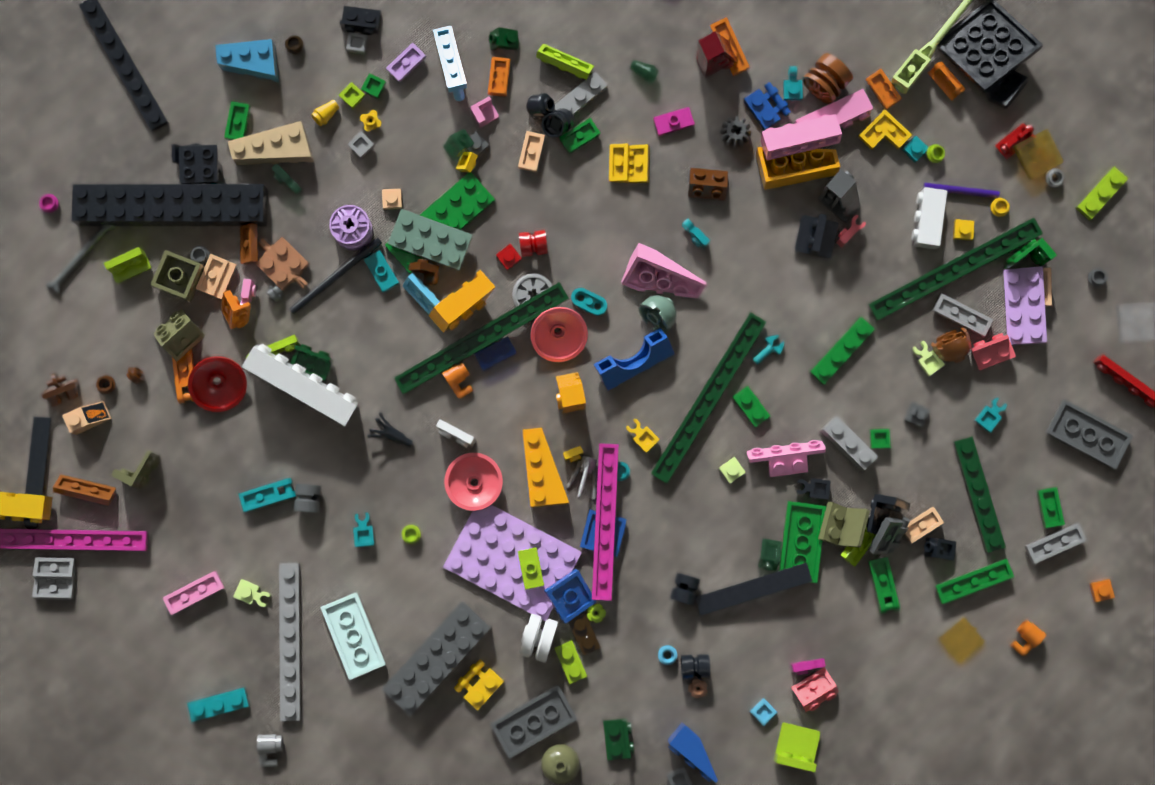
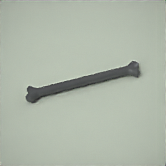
[46,225,116,294]

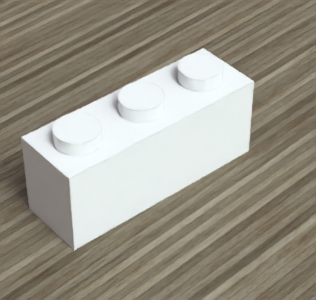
[912,187,947,250]

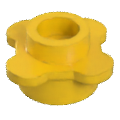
[360,110,382,132]

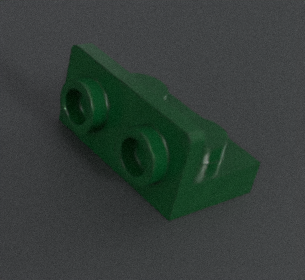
[603,718,634,761]

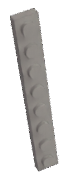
[279,563,301,721]

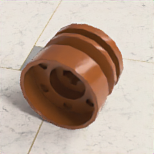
[802,53,853,104]

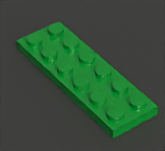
[385,172,495,274]

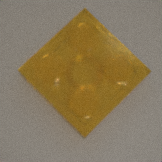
[1013,128,1064,180]

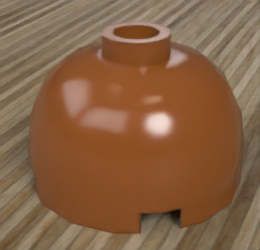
[931,328,971,363]

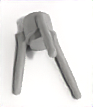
[567,456,598,500]

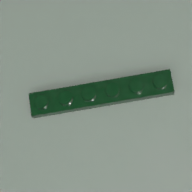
[953,436,1006,553]

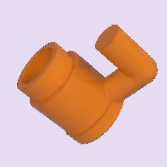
[442,362,473,399]
[1010,619,1047,656]

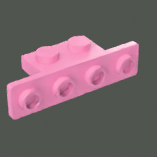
[747,440,826,477]

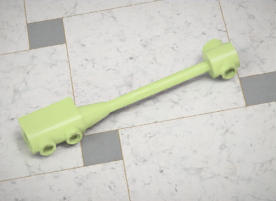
[891,0,973,94]

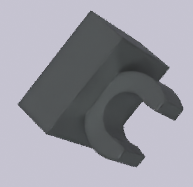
[904,402,930,428]

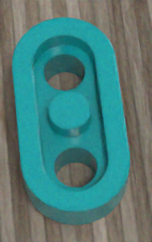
[571,288,607,316]

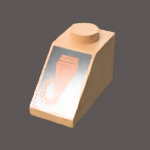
[62,401,112,435]

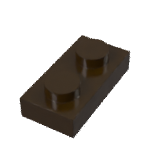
[568,612,601,656]

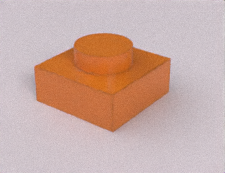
[1089,579,1115,602]

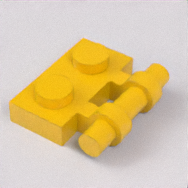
[454,659,504,710]

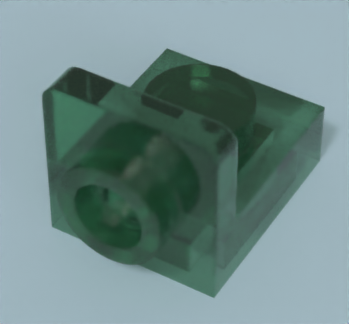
[443,129,474,161]
[757,538,782,571]

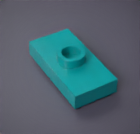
[364,250,400,293]

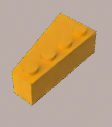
[756,147,840,190]
[523,428,569,508]

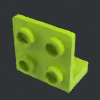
[773,722,820,772]

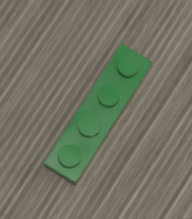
[809,317,875,385]
[934,559,1015,604]

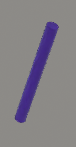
[923,182,1000,198]

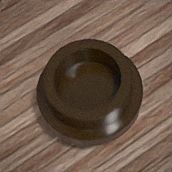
[285,35,304,54]

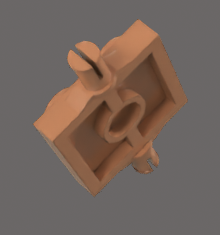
[255,237,310,291]

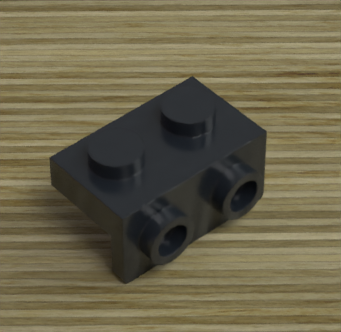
[986,71,1029,110]

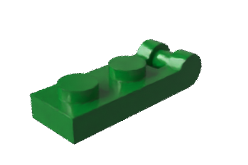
[868,557,900,614]

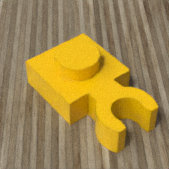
[626,418,660,453]

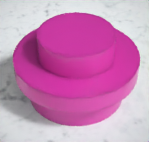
[39,194,59,213]

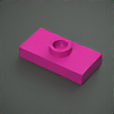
[653,107,695,136]

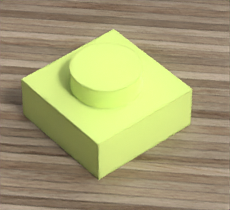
[718,457,746,484]

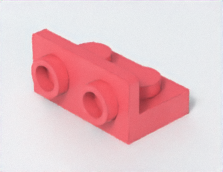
[971,333,1016,371]
[791,667,839,712]

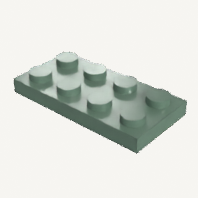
[388,209,473,271]

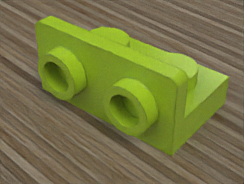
[104,247,152,284]

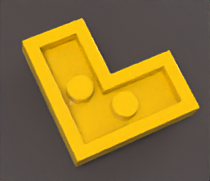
[858,110,912,150]

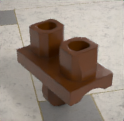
[41,373,80,407]

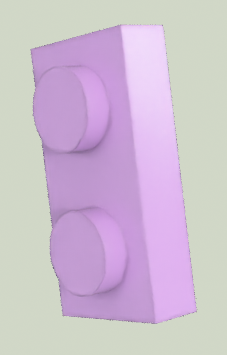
[386,43,426,83]

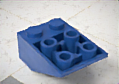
[667,722,718,783]

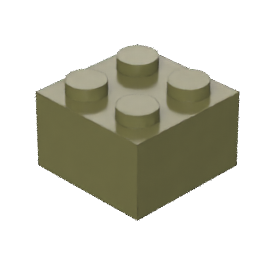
[151,250,204,303]

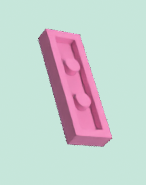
[163,571,225,615]

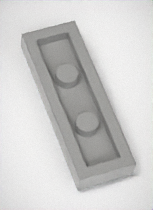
[554,71,608,116]
[932,294,993,337]
[1024,523,1087,564]

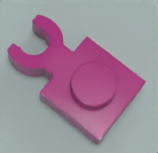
[790,658,826,675]

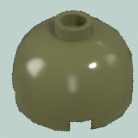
[541,744,580,784]

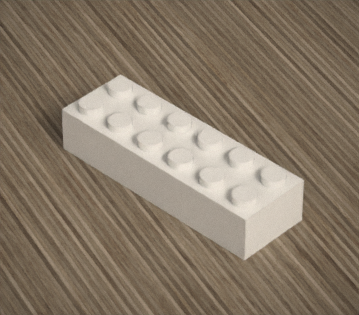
[242,344,358,426]

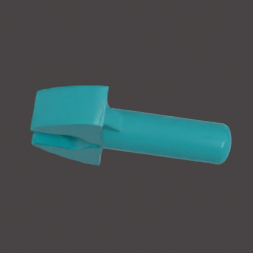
[753,335,784,365]

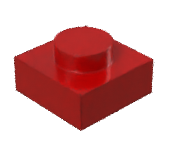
[496,243,522,271]

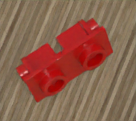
[995,123,1035,160]

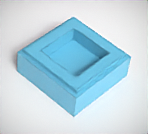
[750,698,778,726]

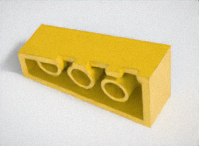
[0,492,53,523]

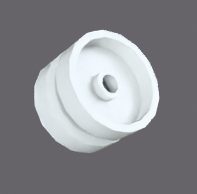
[519,614,558,663]

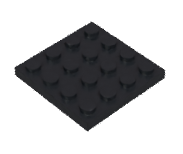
[937,0,1043,94]

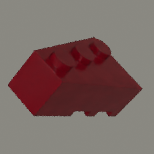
[696,31,738,78]

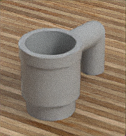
[257,734,283,767]

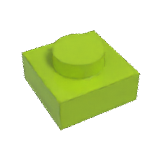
[339,82,366,109]

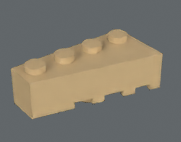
[228,121,314,165]

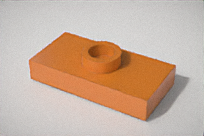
[488,57,511,97]
[865,68,902,110]

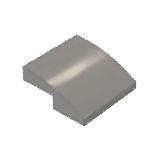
[32,558,75,600]

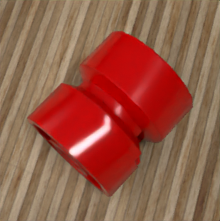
[519,230,548,257]

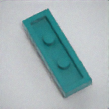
[187,687,250,722]

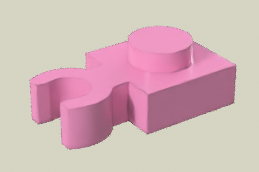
[240,279,257,305]

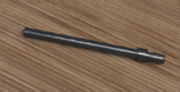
[289,237,382,314]

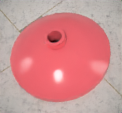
[530,307,588,362]
[444,453,503,511]

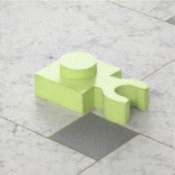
[912,341,945,377]
[233,579,271,607]

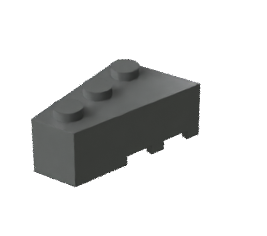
[818,169,861,224]

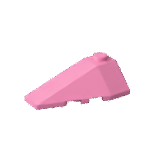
[621,243,706,298]

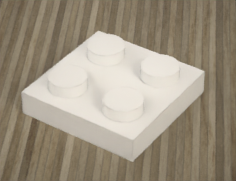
[436,419,476,448]

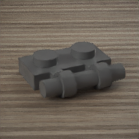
[869,517,910,554]

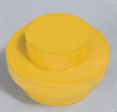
[990,198,1010,217]

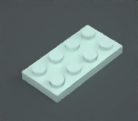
[320,592,386,680]

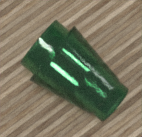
[630,60,659,83]

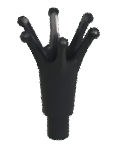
[367,412,413,447]

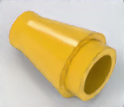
[311,100,340,126]

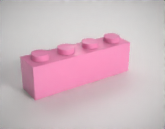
[794,89,873,129]
[760,114,842,160]

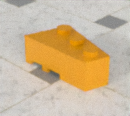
[429,270,495,333]

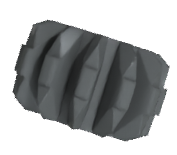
[719,116,752,149]

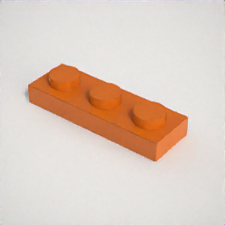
[710,17,750,76]

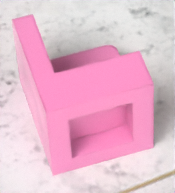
[470,97,499,128]

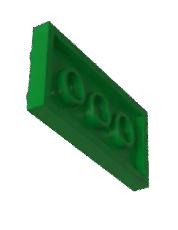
[779,501,826,583]

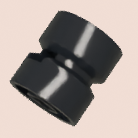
[541,108,575,138]
[670,572,701,606]
[681,654,710,680]

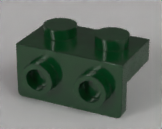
[291,344,334,382]

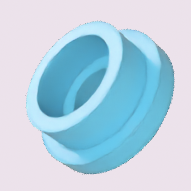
[658,645,677,665]

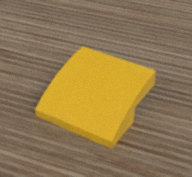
[609,143,650,183]

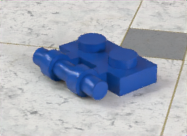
[743,82,791,131]

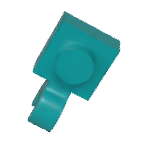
[783,66,803,101]

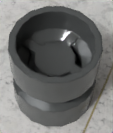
[294,484,322,513]

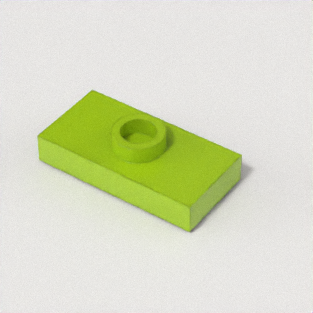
[518,547,544,589]

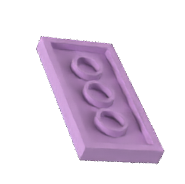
[1003,266,1048,345]

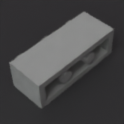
[820,416,878,472]

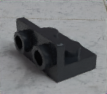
[339,6,381,35]

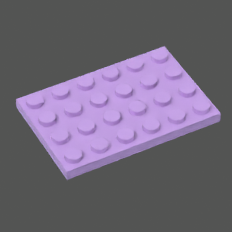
[443,505,582,621]

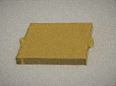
[938,617,985,664]

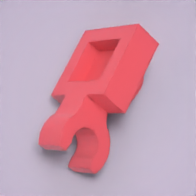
[836,215,866,248]

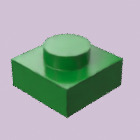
[361,73,387,99]
[869,429,891,449]

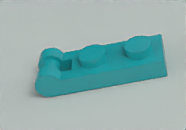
[238,478,296,512]

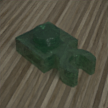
[271,163,301,194]

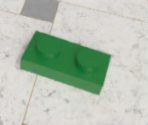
[224,101,251,140]
[559,117,601,155]
[732,385,771,428]
[1036,487,1065,528]

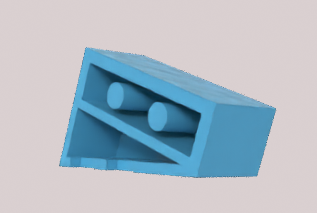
[215,39,279,82]

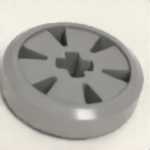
[512,274,552,307]

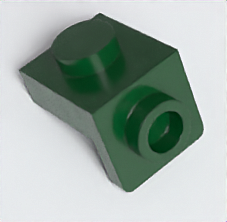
[488,27,519,51]

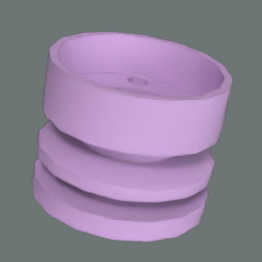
[329,205,373,250]

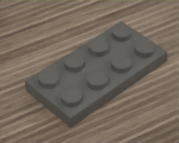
[1045,399,1133,470]
[490,684,578,759]

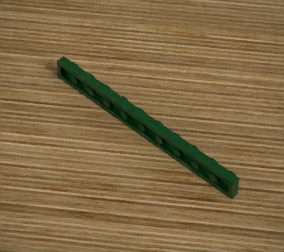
[867,217,1043,322]
[394,282,569,394]
[650,312,767,484]

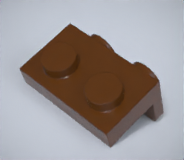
[688,168,728,200]

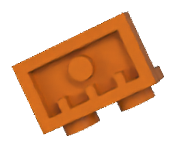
[221,290,251,329]

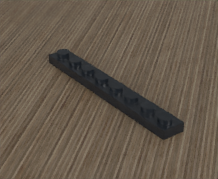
[79,0,169,132]

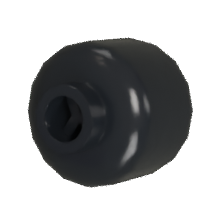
[526,93,555,119]

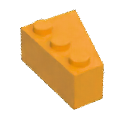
[556,372,586,414]

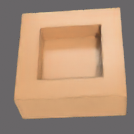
[382,189,402,210]

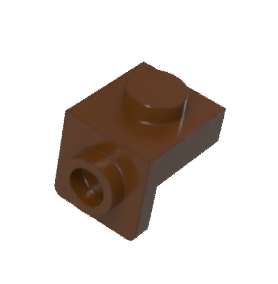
[409,259,439,286]

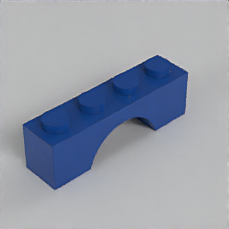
[593,328,675,390]

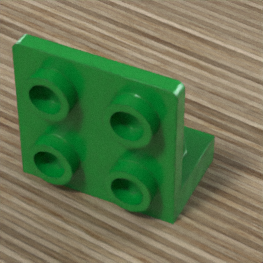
[1003,237,1057,270]

